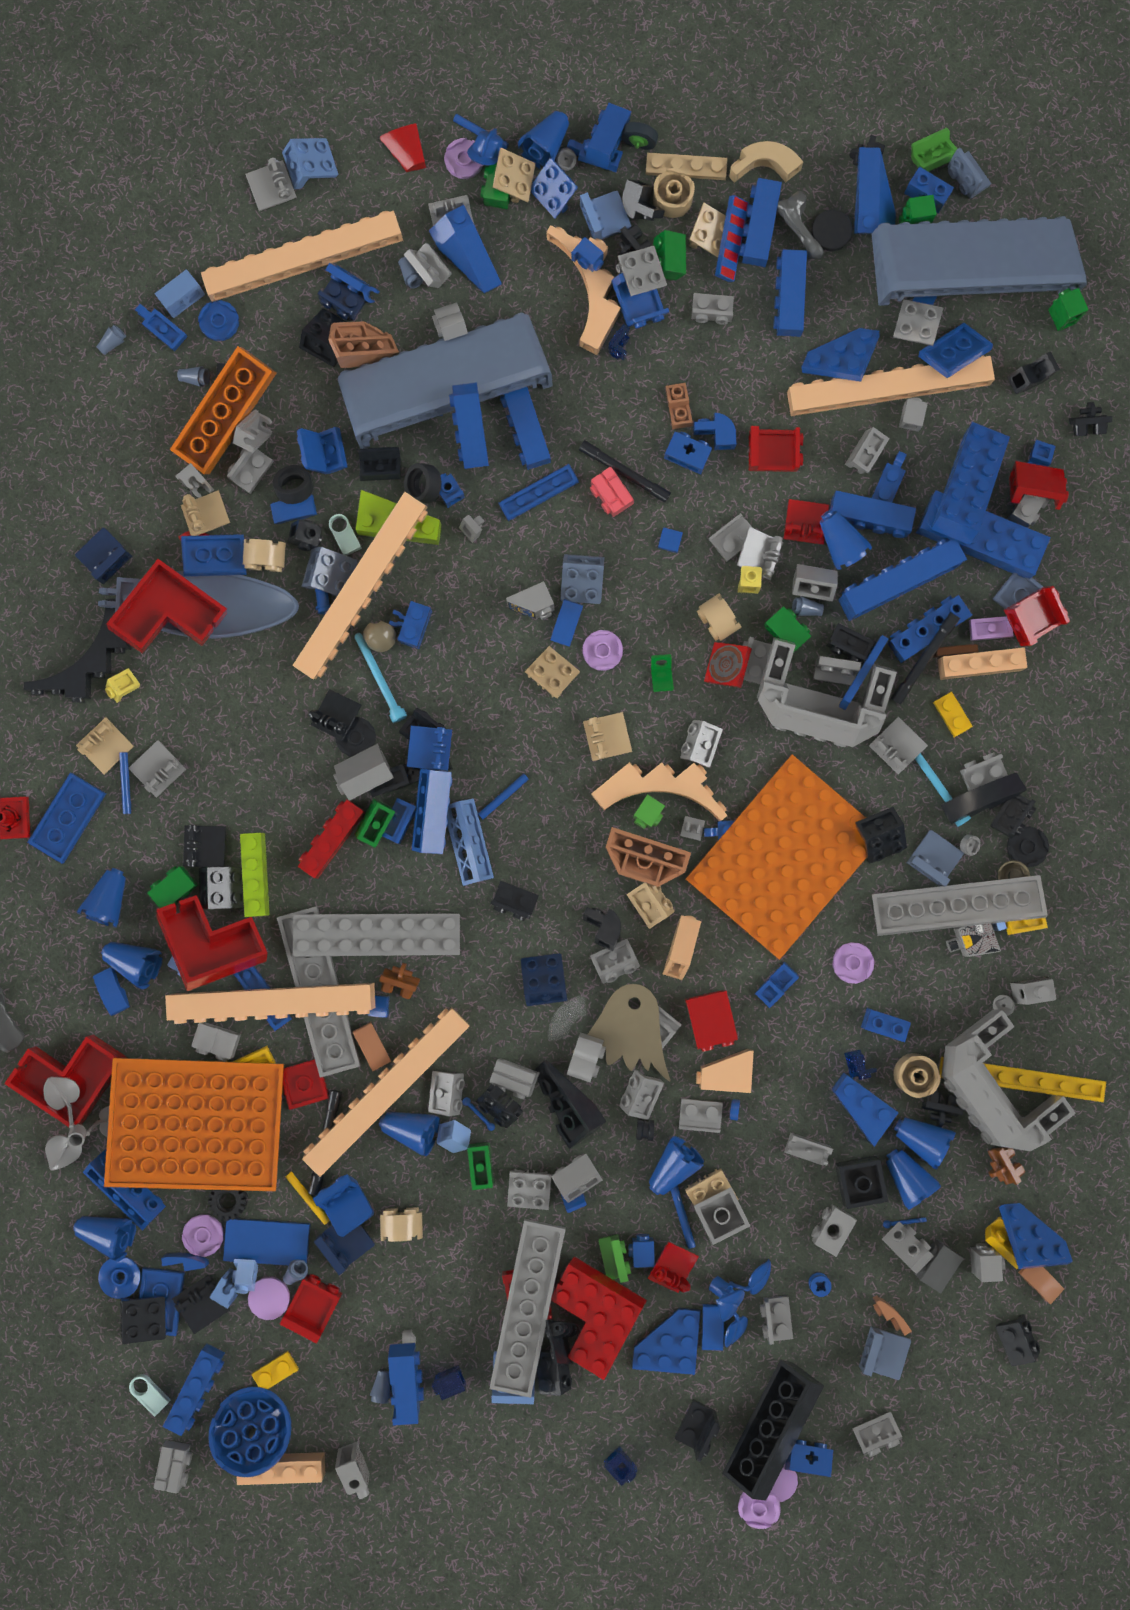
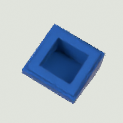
[368,995,389,1018]
[561,1194,587,1213]

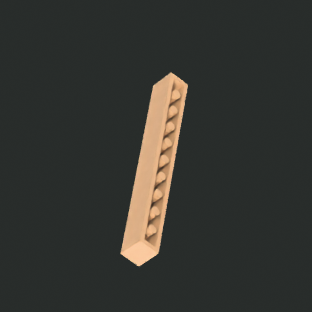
[201,211,403,302]
[787,355,995,416]
[293,492,428,679]
[165,983,376,1024]
[302,1007,469,1177]

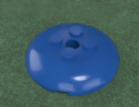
[209,1387,291,1477]

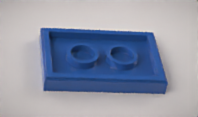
[919,323,993,378]
[181,535,247,577]
[139,1267,185,1336]

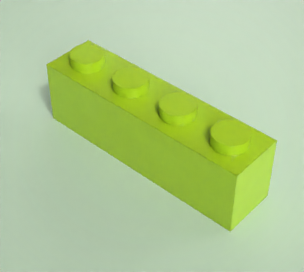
[240,833,270,917]

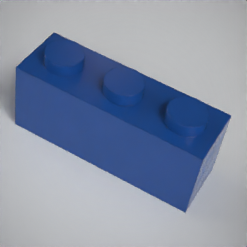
[584,103,631,170]

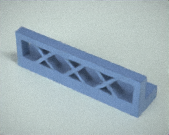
[447,799,494,886]

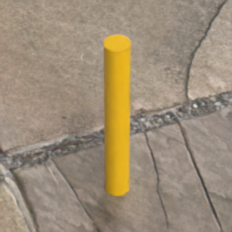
[285,1171,330,1225]

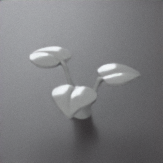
[44,1076,109,1171]

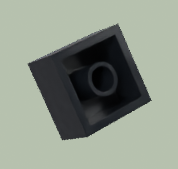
[835,1156,888,1209]

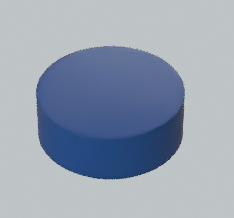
[730,1099,740,1121]

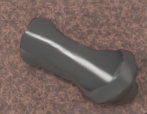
[777,191,824,259]
[0,987,25,1053]

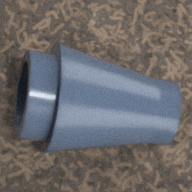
[398,257,423,288]
[96,324,126,355]
[177,366,210,387]
[792,596,824,616]
[283,1260,308,1285]
[370,1370,390,1404]

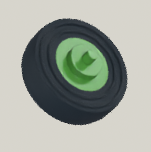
[621,122,658,150]

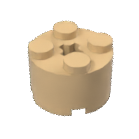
[653,168,695,218]
[243,539,286,572]
[697,593,742,641]
[893,1053,940,1098]
[380,1207,423,1242]

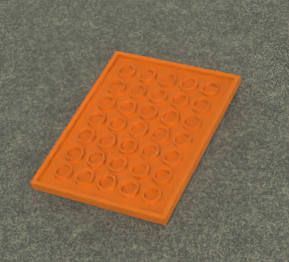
[685,755,867,960]
[104,1058,284,1191]

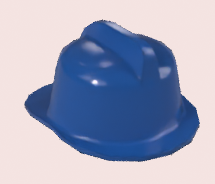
[467,128,503,165]

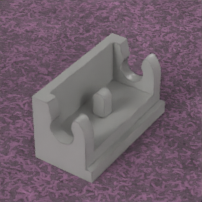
[233,409,272,453]
[845,427,890,474]
[175,463,214,498]
[784,1132,833,1166]

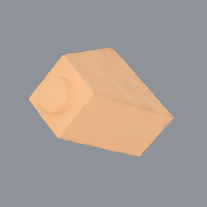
[663,915,701,980]
[696,1049,754,1093]

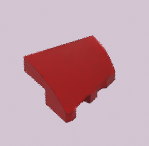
[380,123,426,172]

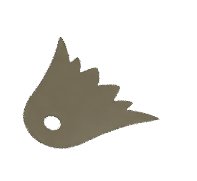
[572,984,670,1082]

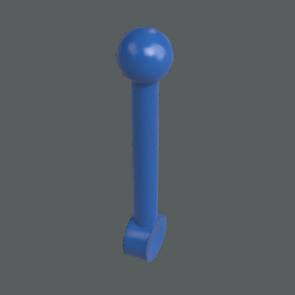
[462,1097,495,1131]
[883,1217,927,1229]

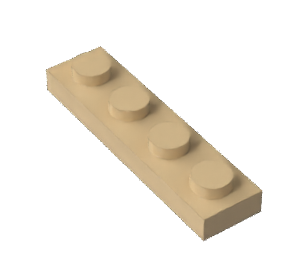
[646,153,727,180]

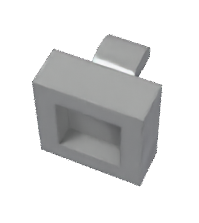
[459,515,485,543]
[680,816,705,841]

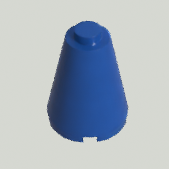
[518,111,569,169]
[820,510,872,570]
[77,868,126,928]
[101,942,162,989]
[379,1112,440,1156]
[894,1117,956,1170]
[649,1136,704,1195]
[886,1149,941,1210]
[73,1216,136,1261]

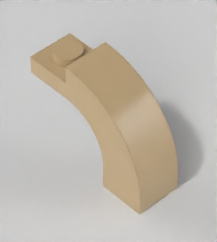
[729,141,803,183]

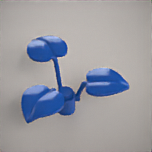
[709,1259,771,1348]

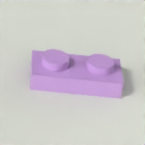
[969,616,1013,641]

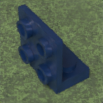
[75,528,133,584]
[521,953,567,1006]
[314,1225,375,1275]

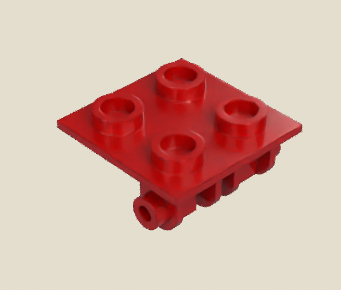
[783,499,829,545]
[648,1242,699,1293]

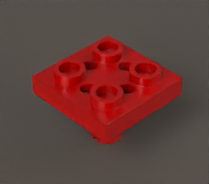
[0,797,30,840]

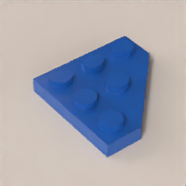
[802,328,879,382]
[999,1203,1073,1269]
[632,1308,700,1375]

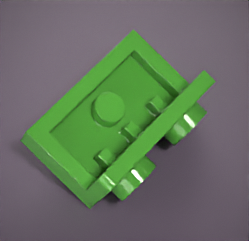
[911,128,957,172]
[599,1234,631,1283]

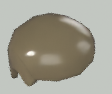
[363,621,396,652]
[998,860,1030,880]

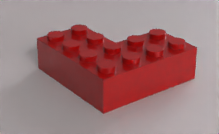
[106,559,227,654]
[157,895,268,991]
[4,1034,127,1127]
[551,1257,647,1380]

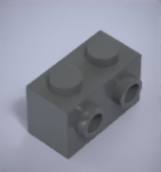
[914,1239,964,1294]

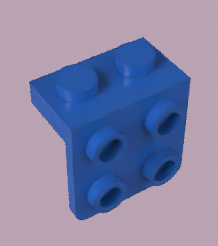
[297,427,348,474]
[313,1174,374,1237]

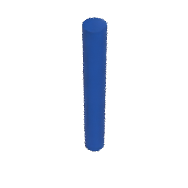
[453,114,509,150]
[119,752,131,814]
[478,773,529,819]
[671,1186,696,1249]

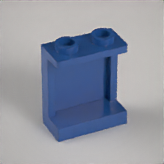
[611,273,669,329]

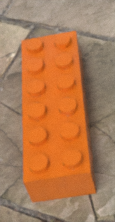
[170,346,277,474]

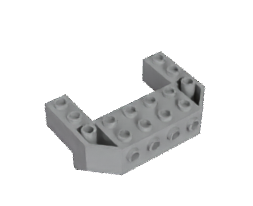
[757,637,897,747]
[941,1010,1076,1151]

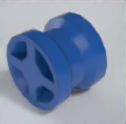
[808,1272,831,1297]

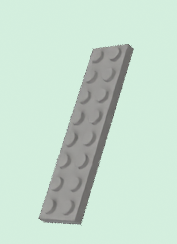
[872,875,1048,936]
[277,906,361,1078]
[293,914,460,956]
[489,1219,566,1398]

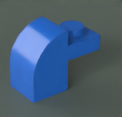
[693,413,736,450]

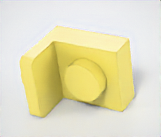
[738,566,762,594]
[105,668,140,703]

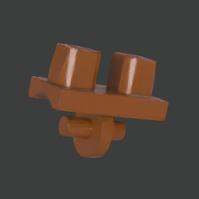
[379,963,420,999]
[987,1147,1025,1185]

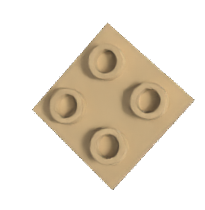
[493,148,535,203]
[689,203,726,257]
[181,490,230,536]
[525,646,580,699]
[583,712,632,761]
[76,717,134,775]
[685,1169,739,1205]

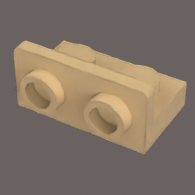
[626,883,674,929]

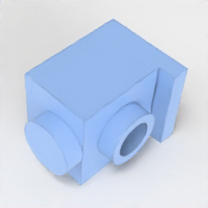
[232,1259,258,1294]

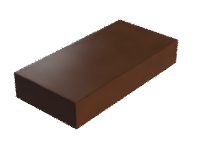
[933,644,979,658]

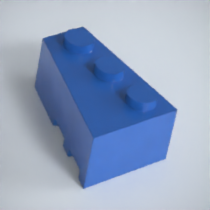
[831,1073,898,1147]
[388,1343,424,1426]

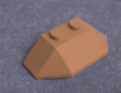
[328,321,399,368]
[606,827,691,887]

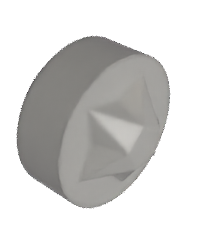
[556,148,576,171]
[960,834,980,856]
[993,995,1015,1016]
[402,1329,416,1344]

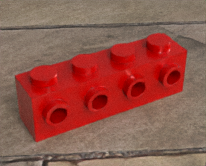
[298,799,366,879]

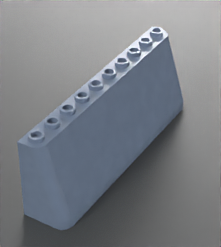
[872,216,1087,306]
[337,313,553,449]

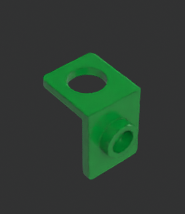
[651,654,674,692]

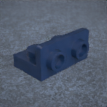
[317,279,367,321]

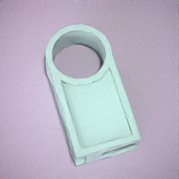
[329,514,362,556]
[129,1374,171,1417]

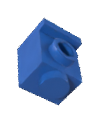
[571,237,604,272]
[439,473,465,508]

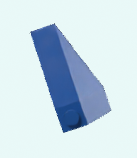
[854,147,896,234]
[429,205,502,293]

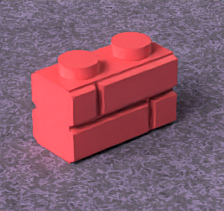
[590,467,634,517]

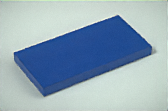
[27,772,106,864]
[223,1218,310,1266]

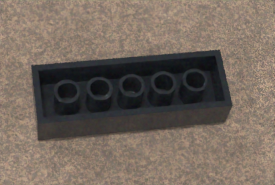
[722,1360,824,1501]

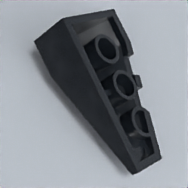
[534,1060,607,1149]

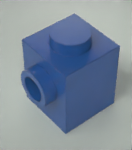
[628,1234,655,1268]

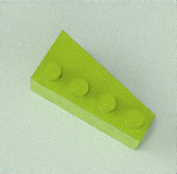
[356,490,441,545]

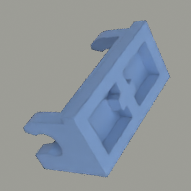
[154,269,205,318]
[210,1268,238,1309]

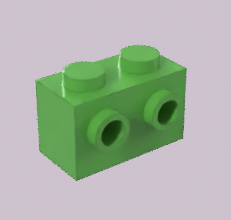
[633,794,665,829]

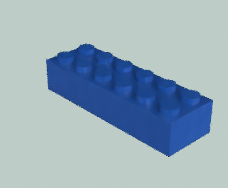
[931,422,1010,545]
[916,490,1051,579]
[838,538,967,621]

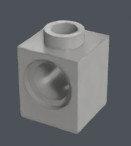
[899,397,928,432]

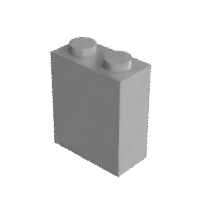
[333,744,393,801]

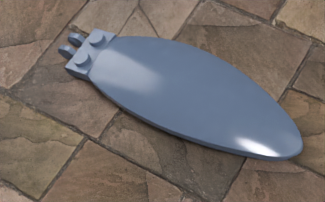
[98,571,299,639]

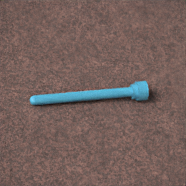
[355,633,407,723]
[915,753,971,827]

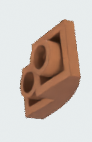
[666,383,693,429]
[353,1022,391,1071]
[1018,1267,1064,1305]
[873,1295,912,1336]

